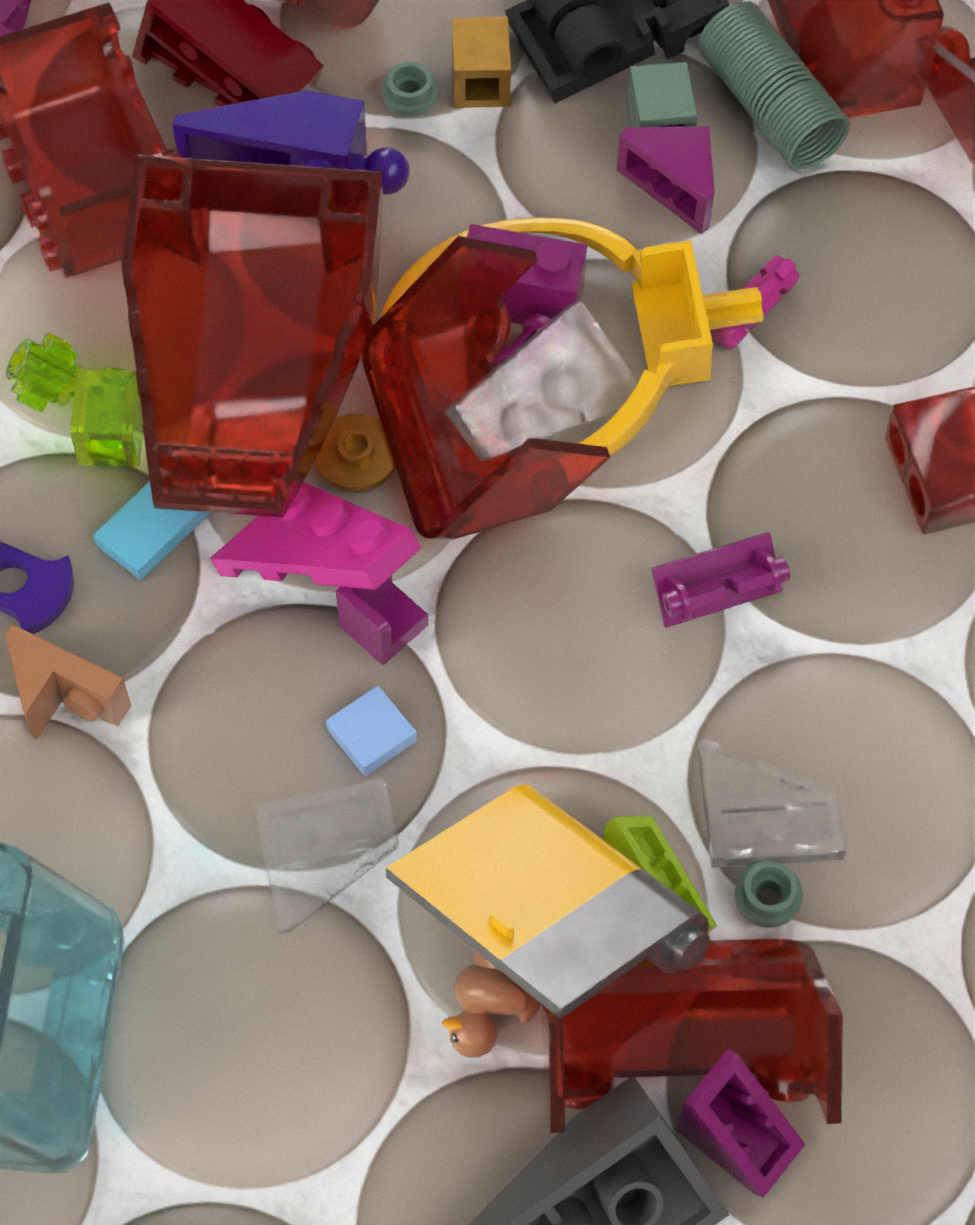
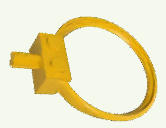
[374,217,764,483]

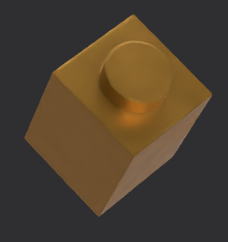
[452,16,511,108]

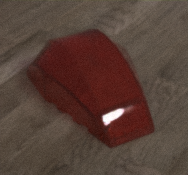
[121,155,383,517]

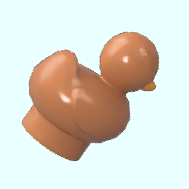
[441,950,541,1058]

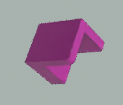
[336,576,428,666]

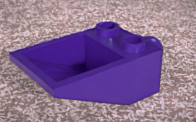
[172,90,410,229]

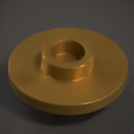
[313,414,399,492]

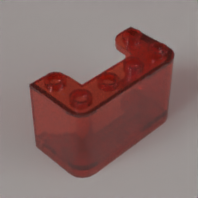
[0,2,199,279]

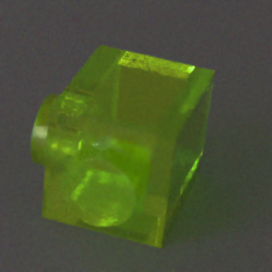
[70,367,146,467]

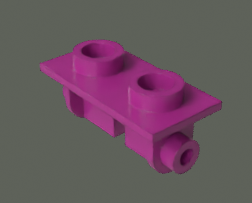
[651,532,791,628]

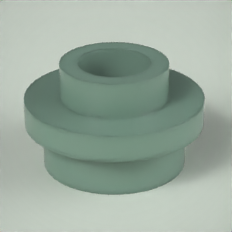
[382,62,438,116]
[735,861,803,928]

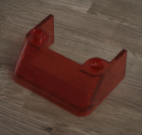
[362,236,611,540]
[541,938,843,1133]

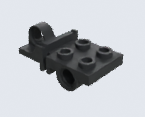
[505,0,729,104]

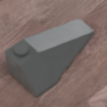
[469,1075,730,1225]

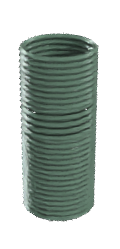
[698,1,850,170]

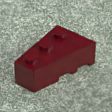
[132,0,324,107]

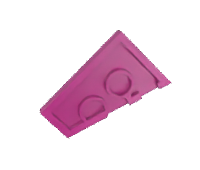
[210,480,421,590]

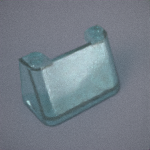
[0,842,124,1174]

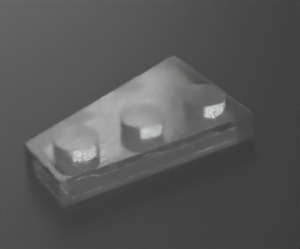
[445,300,638,461]

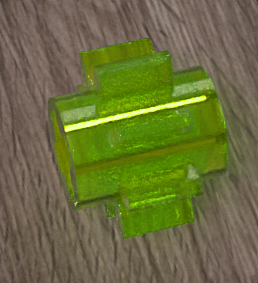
[6,332,83,413]

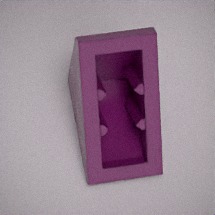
[616,126,715,234]
[676,1049,806,1198]

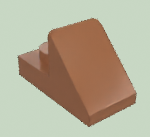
[5,624,131,739]

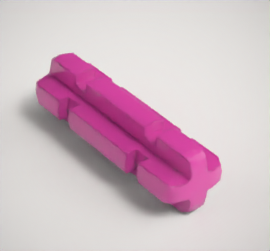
[710,255,799,350]

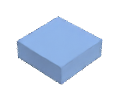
[326,685,417,777]

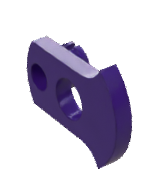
[0,541,74,634]

